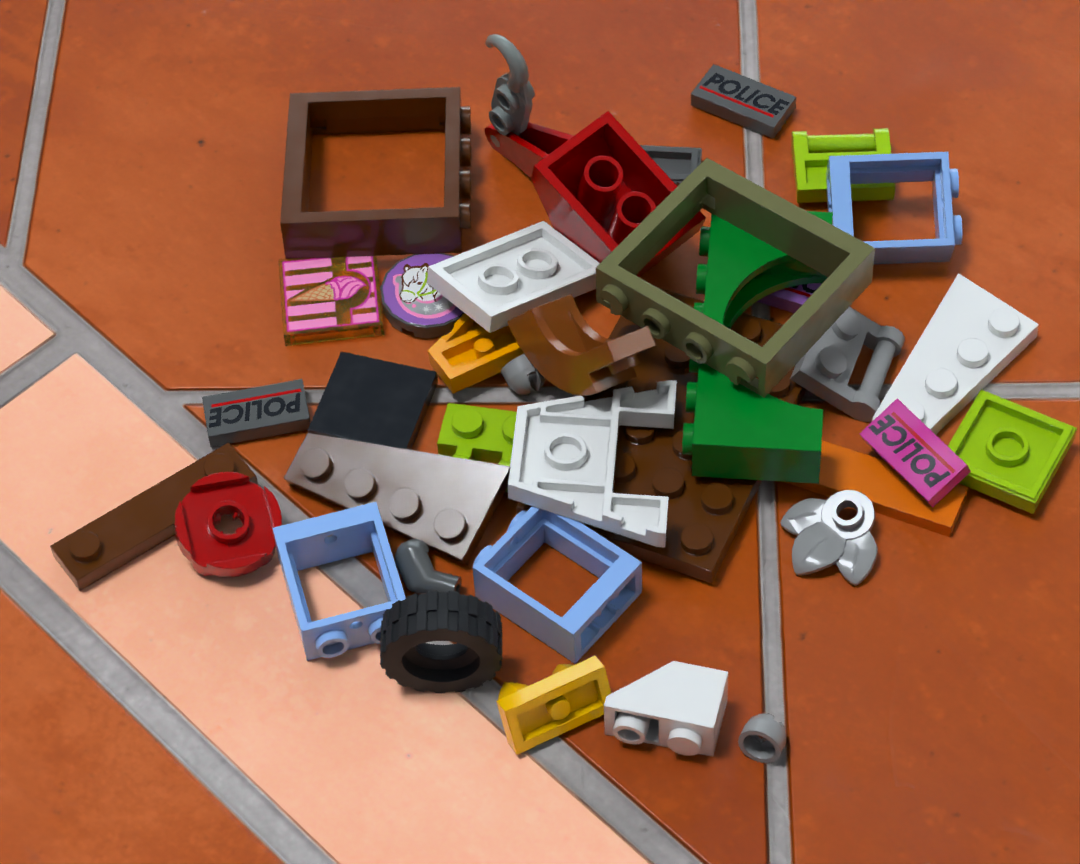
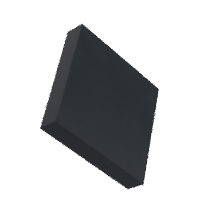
[308,352,438,450]

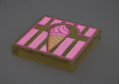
[278,256,385,346]

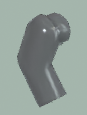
[395,539,462,594]

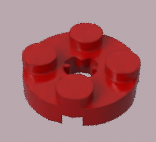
[175,472,282,577]

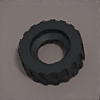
[380,591,502,693]

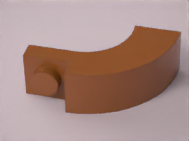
[507,294,656,396]

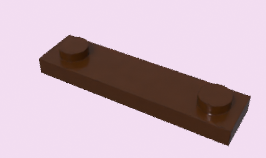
[50,442,258,591]

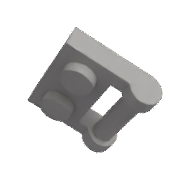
[790,306,905,422]

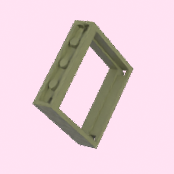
[596,158,875,398]

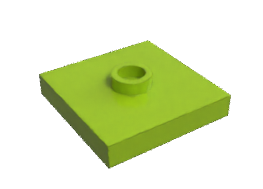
[948,389,1077,514]

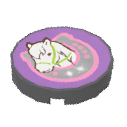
[380,253,464,339]

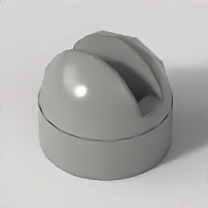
[501,354,545,396]
[738,713,787,763]

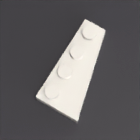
[871,273,1039,435]

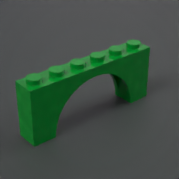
[682,211,833,484]

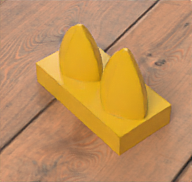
[496,656,611,755]

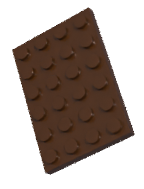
[516,287,807,583]

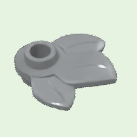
[780,490,878,586]

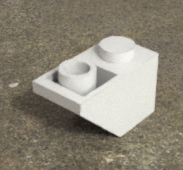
[604,661,728,757]

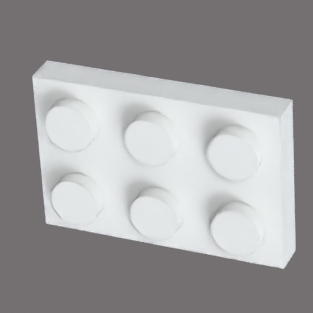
[427,221,600,333]

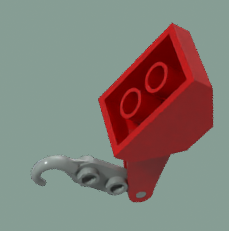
[484,34,706,277]

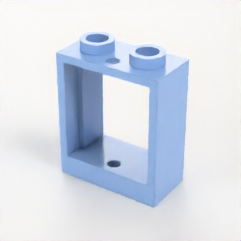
[826,152,963,264]
[273,502,406,661]
[472,506,642,664]

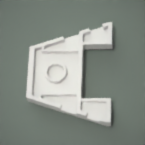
[508,380,677,547]

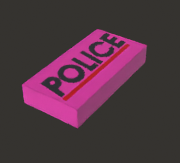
[860,398,971,508]

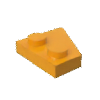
[428,313,524,394]

